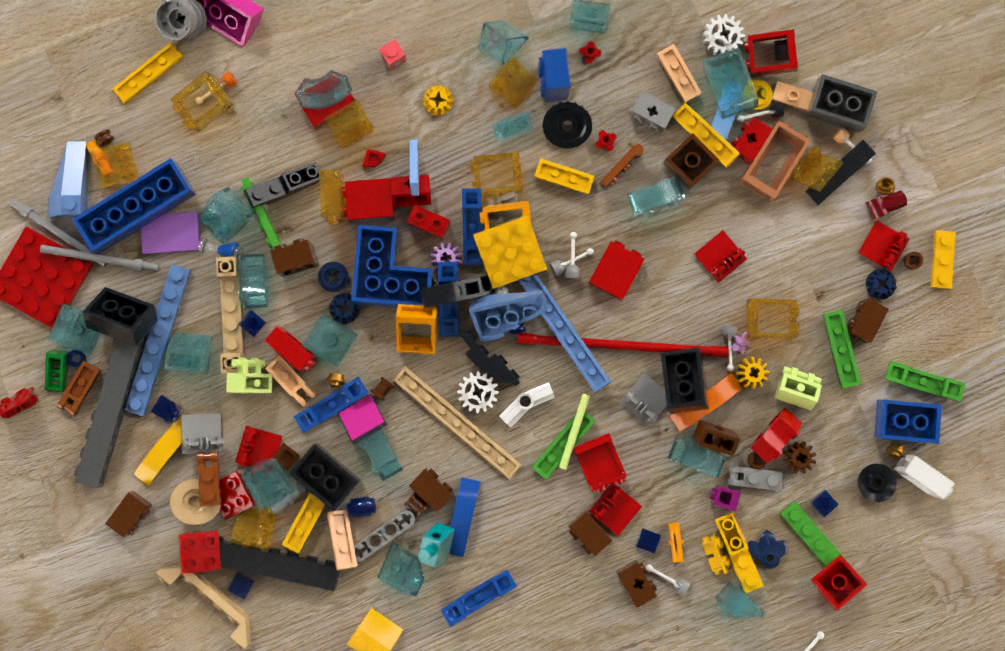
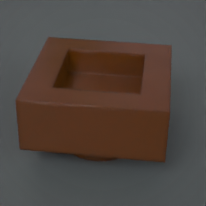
[272,443,300,470]

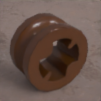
[94,129,114,147]
[903,252,923,270]
[747,451,766,469]

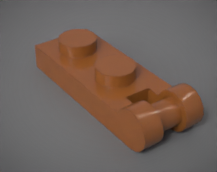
[600,144,644,189]
[57,361,102,417]
[197,451,221,507]

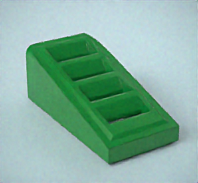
[45,350,70,392]

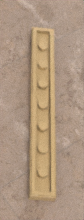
[392,366,522,480]

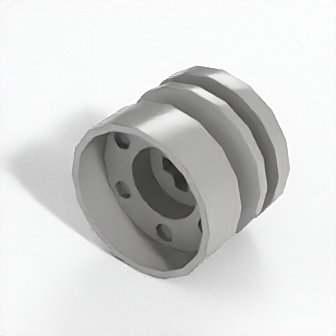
[154,0,207,41]

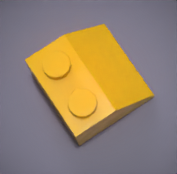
[347,608,403,651]

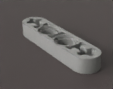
[354,510,416,562]

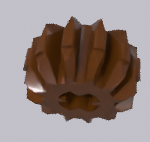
[783,441,816,474]

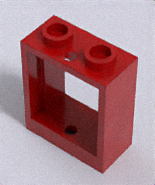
[744,29,798,77]
[264,326,318,372]

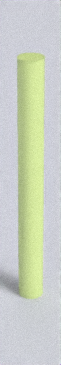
[559,394,590,470]

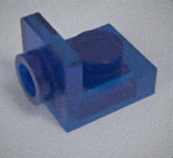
[151,395,182,424]

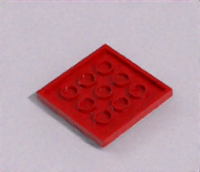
[0,226,94,330]

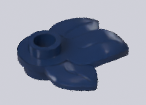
[748,530,787,569]

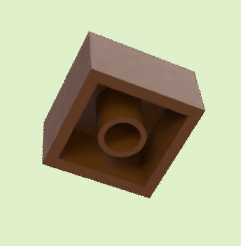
[662,133,720,190]
[270,238,319,277]

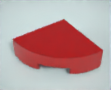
[362,148,386,168]

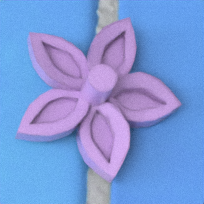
[731,332,751,354]

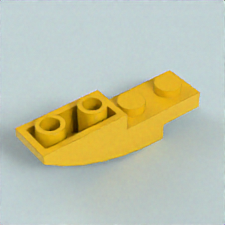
[715,512,764,594]

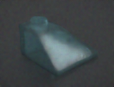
[377,542,424,597]

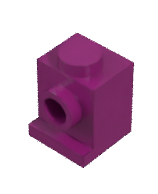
[709,485,741,511]

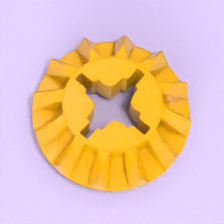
[742,80,773,110]
[423,85,453,116]

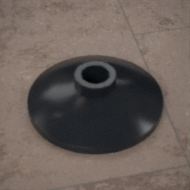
[857,463,897,502]

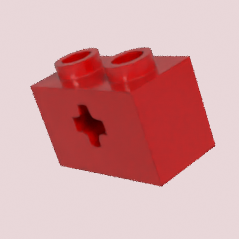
[731,117,773,164]
[391,175,431,207]
[407,205,451,240]

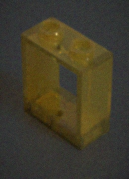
[170,71,234,132]
[470,152,523,197]
[319,169,345,225]
[746,298,799,339]

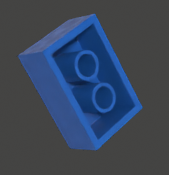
[538,48,571,102]
[874,399,942,444]

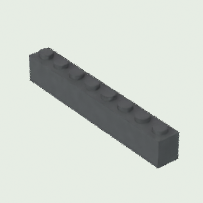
[74,338,146,488]

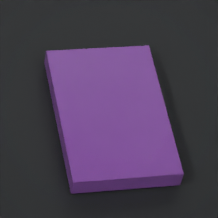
[141,212,201,255]

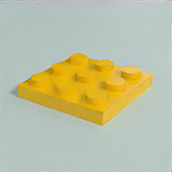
[473,215,547,289]

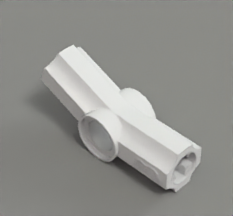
[499,382,555,427]

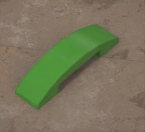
[885,361,966,402]

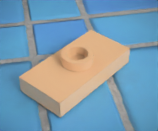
[772,81,814,112]

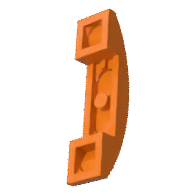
[669,372,743,432]

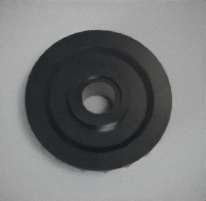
[542,101,592,149]

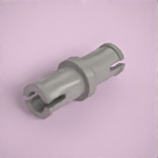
[270,482,308,515]

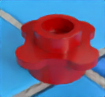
[579,41,602,64]
[595,130,617,151]

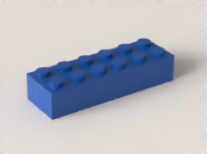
[72,158,196,254]

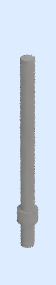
[8,198,108,267]
[40,245,159,272]

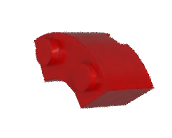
[750,408,802,464]

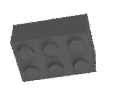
[806,74,878,132]

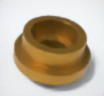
[875,177,895,195]
[326,373,345,388]
[886,442,906,459]

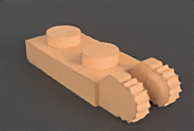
[265,355,315,407]

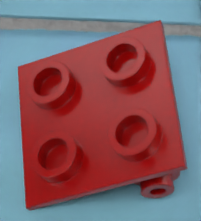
[858,220,910,272]
[694,230,747,283]
[0,387,39,419]
[235,426,283,473]
[220,471,255,520]
[588,483,643,536]
[179,530,221,574]

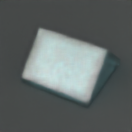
[569,0,610,34]
[478,20,529,66]

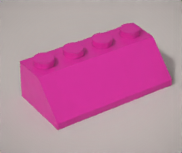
[196,0,264,47]

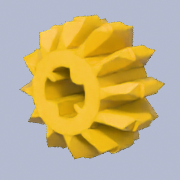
[736,357,770,389]

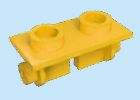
[701,532,731,575]

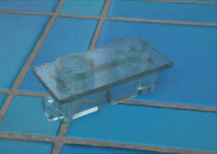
[491,111,533,141]

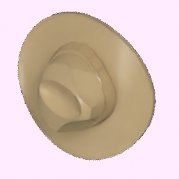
[170,479,221,525]

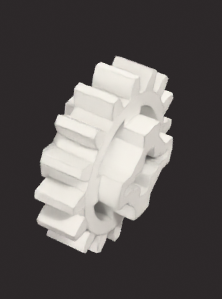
[703,14,745,57]
[457,371,499,413]

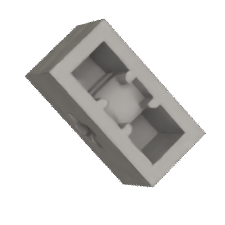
[630,91,676,132]

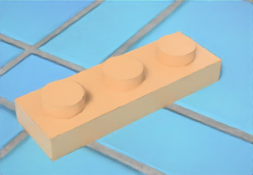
[657,44,702,103]
[327,509,357,571]

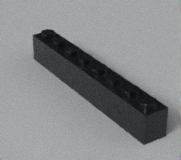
[193,531,340,591]

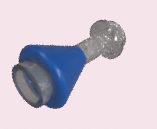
[198,239,243,262]

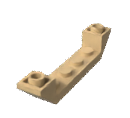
[216,257,244,373]
[156,566,251,649]

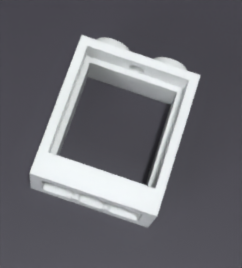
[893,454,955,500]

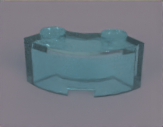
[295,70,352,109]
[627,176,685,217]
[237,253,268,309]
[358,425,403,481]
[668,436,727,479]

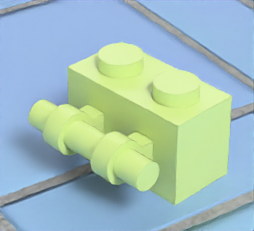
[226,357,272,393]
[774,366,822,410]

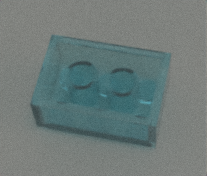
[702,48,758,119]

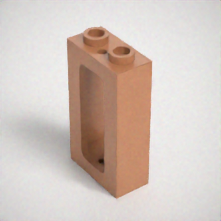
[739,121,811,202]

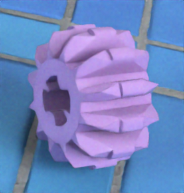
[430,243,462,271]

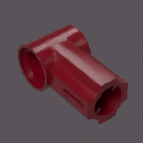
[866,190,908,220]

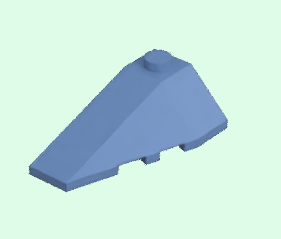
[48,141,88,218]
[469,291,549,342]

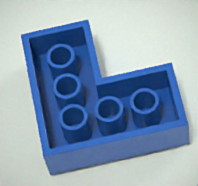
[351,225,432,308]

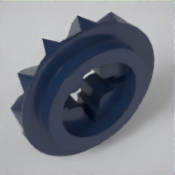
[318,262,349,292]
[866,269,897,299]
[329,293,360,324]

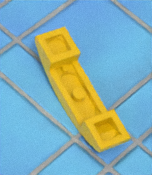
[134,414,184,486]

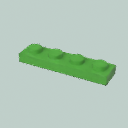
[241,177,282,250]
[822,310,861,389]
[532,412,596,479]
[779,501,846,567]

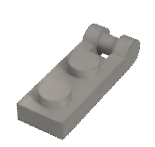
[727,465,783,491]

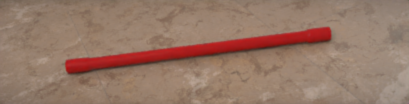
[517,333,729,358]

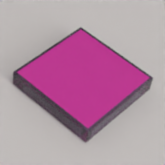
[338,394,387,444]

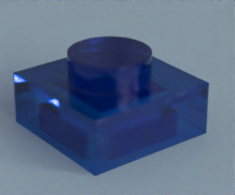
[238,310,266,337]
[810,490,839,517]
[636,528,661,553]
[228,572,255,599]

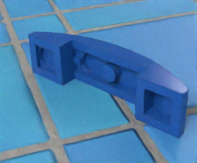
[462,188,483,265]
[438,262,459,337]
[294,376,369,433]
[449,477,480,557]
[441,569,517,627]

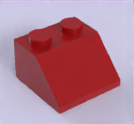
[811,554,868,611]

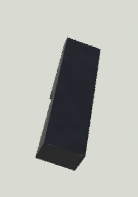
[805,140,876,205]

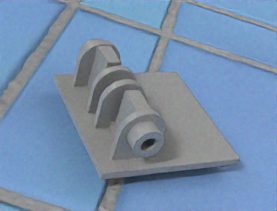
[620,373,667,427]
[181,413,224,454]

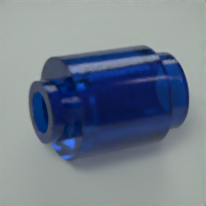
[347,496,376,518]

